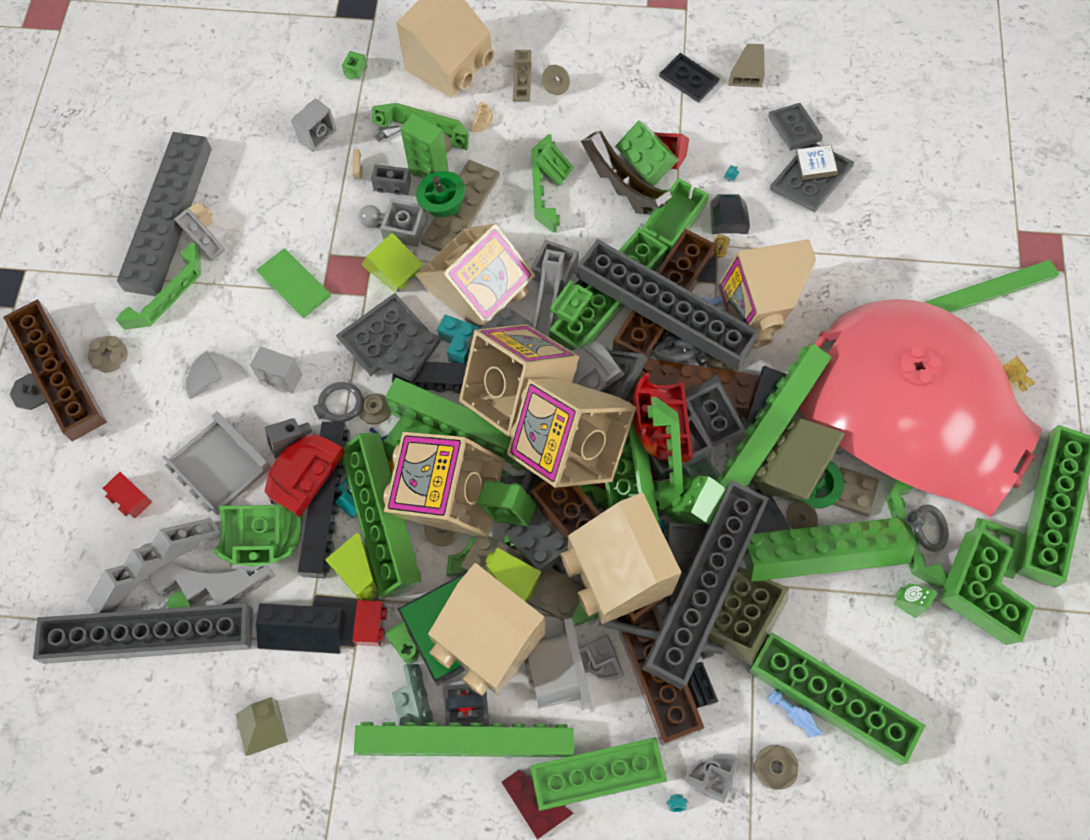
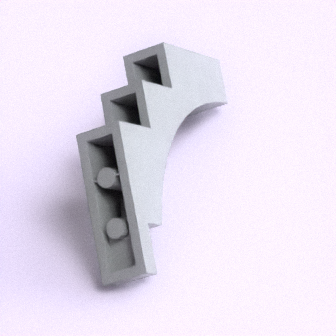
[87,518,220,613]
[140,542,275,605]

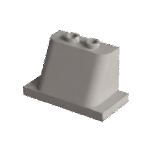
[524,618,591,710]

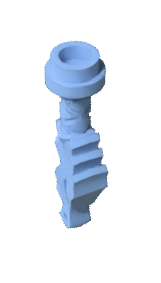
[767,689,824,738]

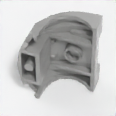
[572,342,625,392]

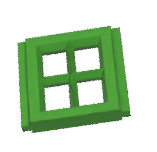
[974,518,1025,579]

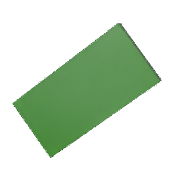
[257,248,331,318]

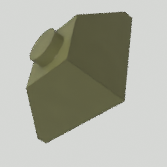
[236,697,288,756]

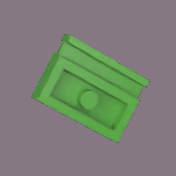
[535,142,574,186]
[550,281,593,325]

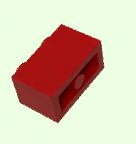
[102,472,152,519]
[352,600,388,647]

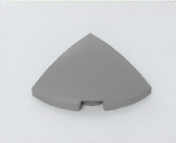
[186,351,222,399]
[579,635,624,679]
[684,755,740,803]

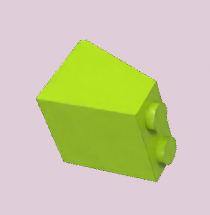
[361,233,423,292]
[325,533,378,601]
[486,548,541,603]

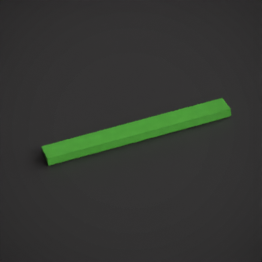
[924,260,1059,313]

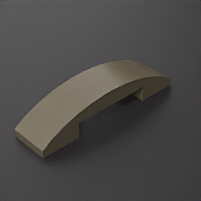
[513,50,532,102]

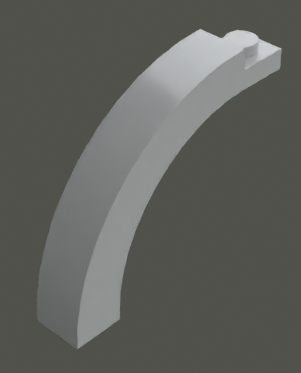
[533,249,565,337]

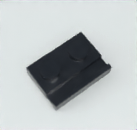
[687,662,719,708]

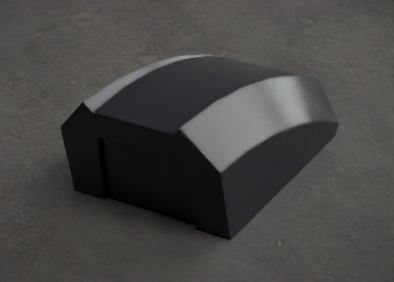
[710,194,750,234]

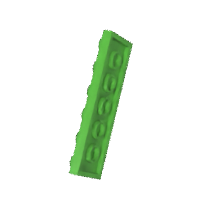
[530,737,667,811]

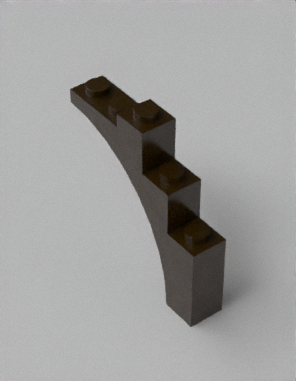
[581,131,672,214]

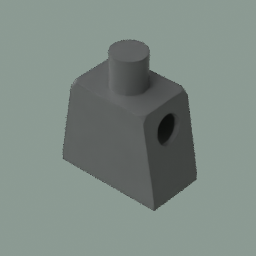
[265,418,312,459]

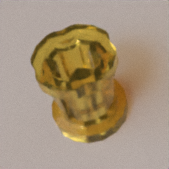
[713,235,730,258]

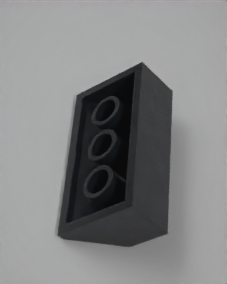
[256,603,346,654]

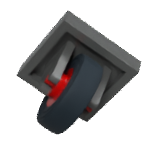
[444,684,489,727]

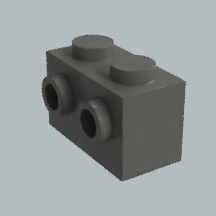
[371,164,411,195]

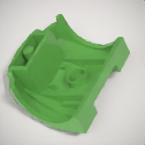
[213,505,302,567]

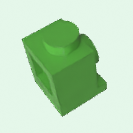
[342,51,367,80]

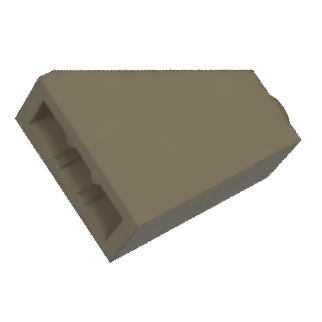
[728,43,765,88]

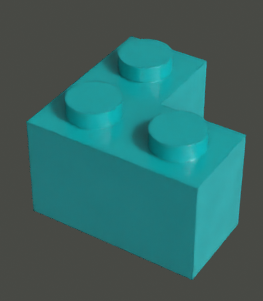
[437,314,479,364]

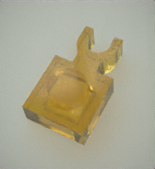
[1003,356,1036,392]

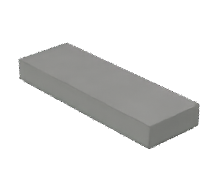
[174,208,226,261]

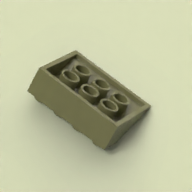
[751,418,845,500]
[708,566,789,666]

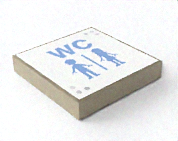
[796,145,838,180]

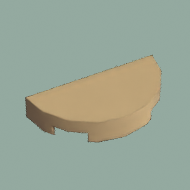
[471,101,493,132]
[352,149,362,179]

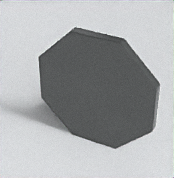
[10,373,46,410]

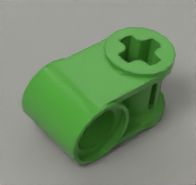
[385,621,419,663]

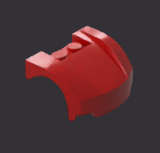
[632,372,693,462]
[264,434,345,518]

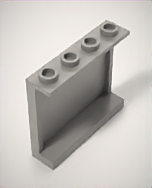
[163,411,271,515]

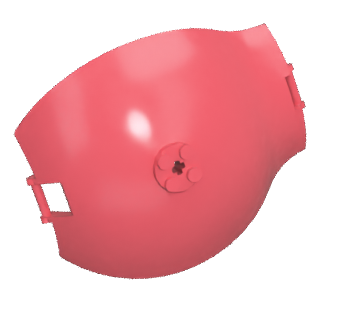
[798,299,1042,517]

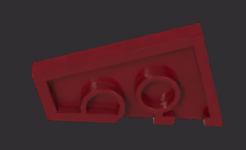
[501,769,574,840]

